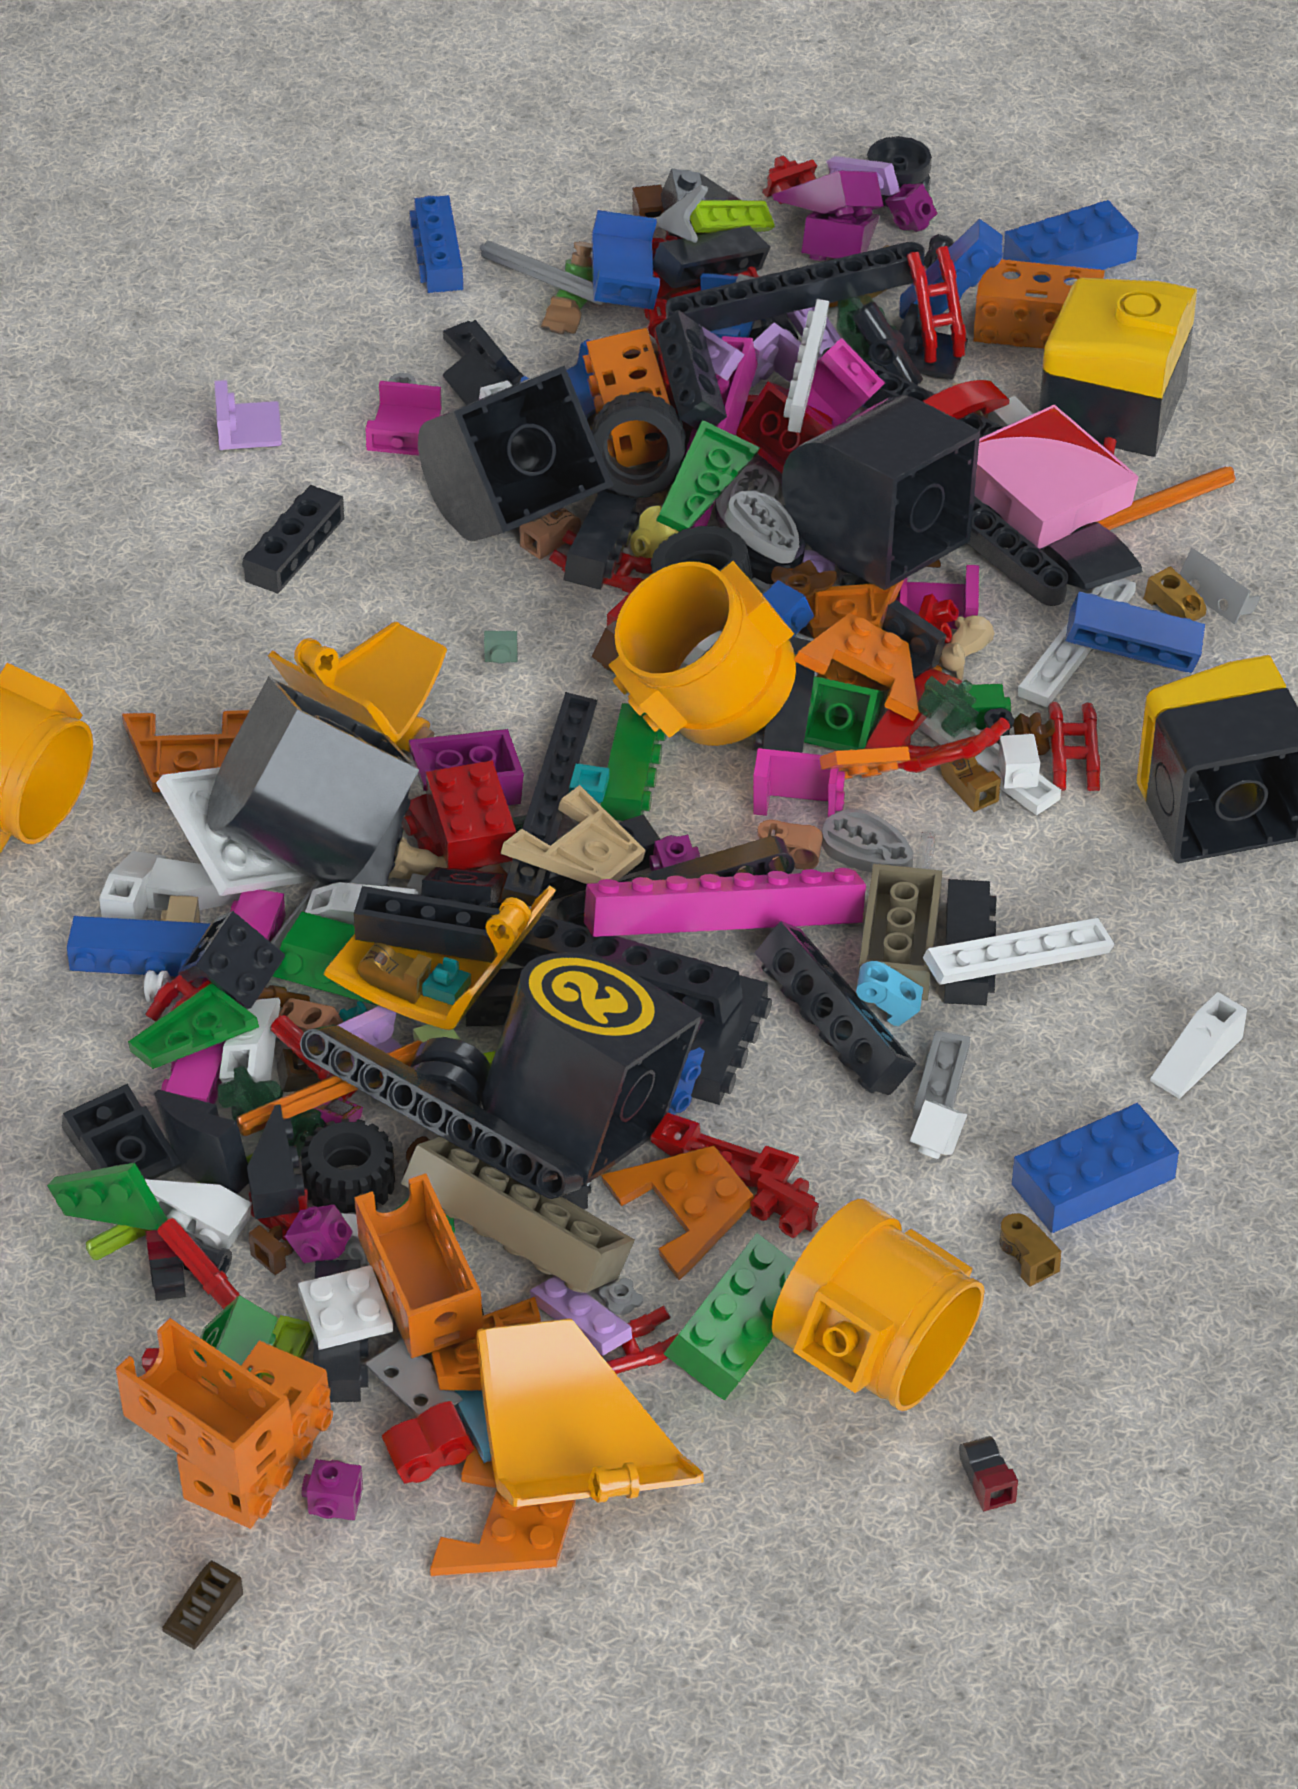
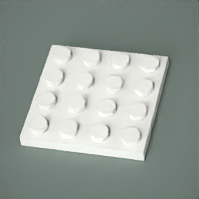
[156,767,317,896]

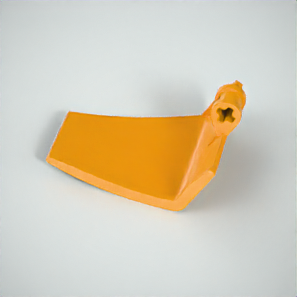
[267,622,447,742]
[324,885,556,1030]
[476,1318,704,1507]

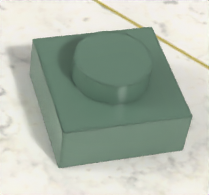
[484,631,518,664]

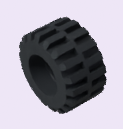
[301,1119,395,1214]

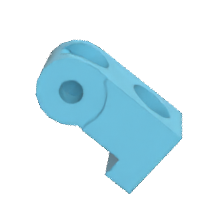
[856,961,923,1026]

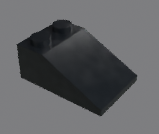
[660,168,741,237]

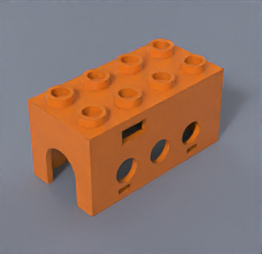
[973,259,1105,349]
[583,327,670,467]
[354,1173,483,1359]
[115,1318,294,1497]
[176,1340,333,1529]

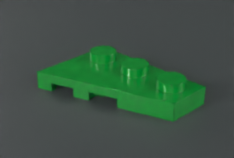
[128,983,259,1069]

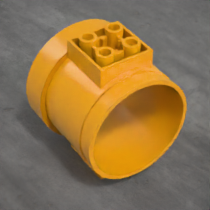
[609,561,796,746]
[0,663,93,853]
[772,1198,985,1411]

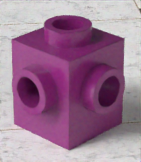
[885,184,938,232]
[649,834,700,872]
[285,1205,354,1263]
[301,1459,363,1521]

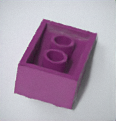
[772,170,883,218]
[801,211,880,261]
[408,729,524,806]

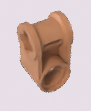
[757,820,823,870]

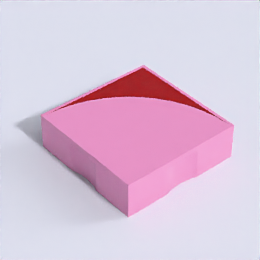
[974,404,1139,549]

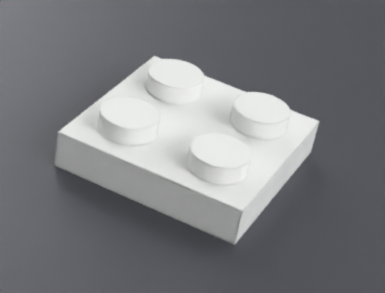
[298,1265,393,1350]

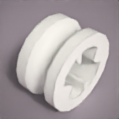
[144,970,170,1002]

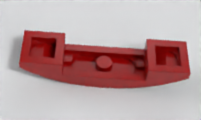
[923,380,1010,419]
[864,668,962,749]
[651,1112,799,1187]

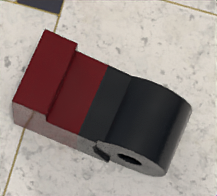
[145,1230,186,1301]
[959,1435,1018,1512]

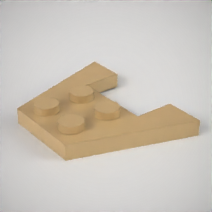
[501,785,646,884]

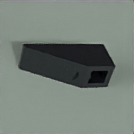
[247,1104,305,1219]

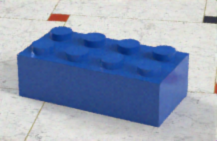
[1003,200,1139,283]
[1012,1102,1179,1233]

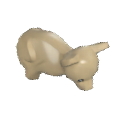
[939,616,995,680]
[388,838,447,879]

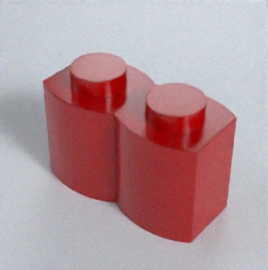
[382,1401,475,1484]

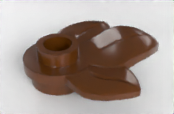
[771,560,837,599]

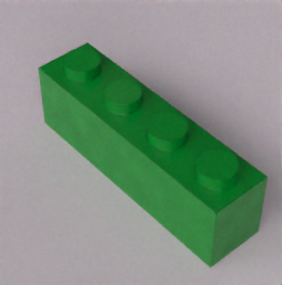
[601,703,666,821]

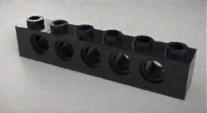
[754,921,917,1095]

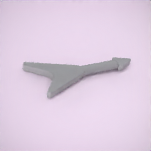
[654,185,708,243]

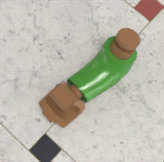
[541,241,593,334]

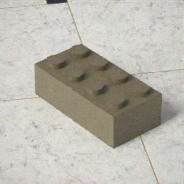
[858,864,943,1001]

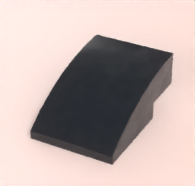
[1040,522,1143,590]
[420,867,504,908]
[62,1084,181,1180]
[154,1089,249,1195]

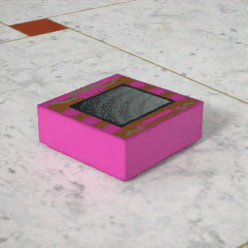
[312,1097,363,1125]

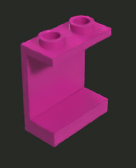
[788,338,884,427]
[365,381,442,456]
[895,565,979,629]
[753,748,845,818]

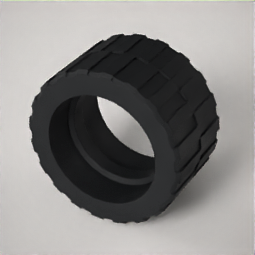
[591,392,686,498]
[651,526,753,580]

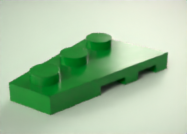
[47,1163,168,1230]

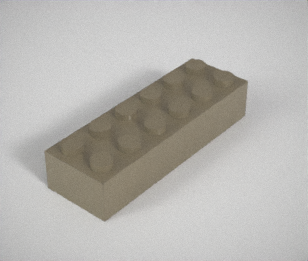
[401,1137,635,1293]

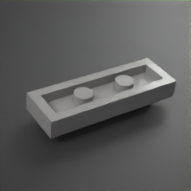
[913,1030,971,1119]

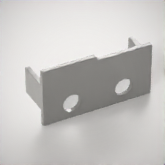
[1180,548,1261,624]
[365,1339,462,1416]

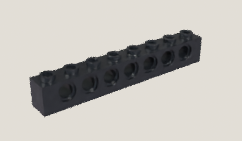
[496,902,743,1025]

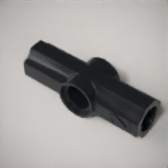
[851,301,923,385]

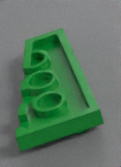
[656,420,760,532]

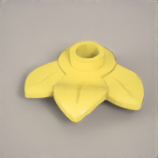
[630,505,679,558]

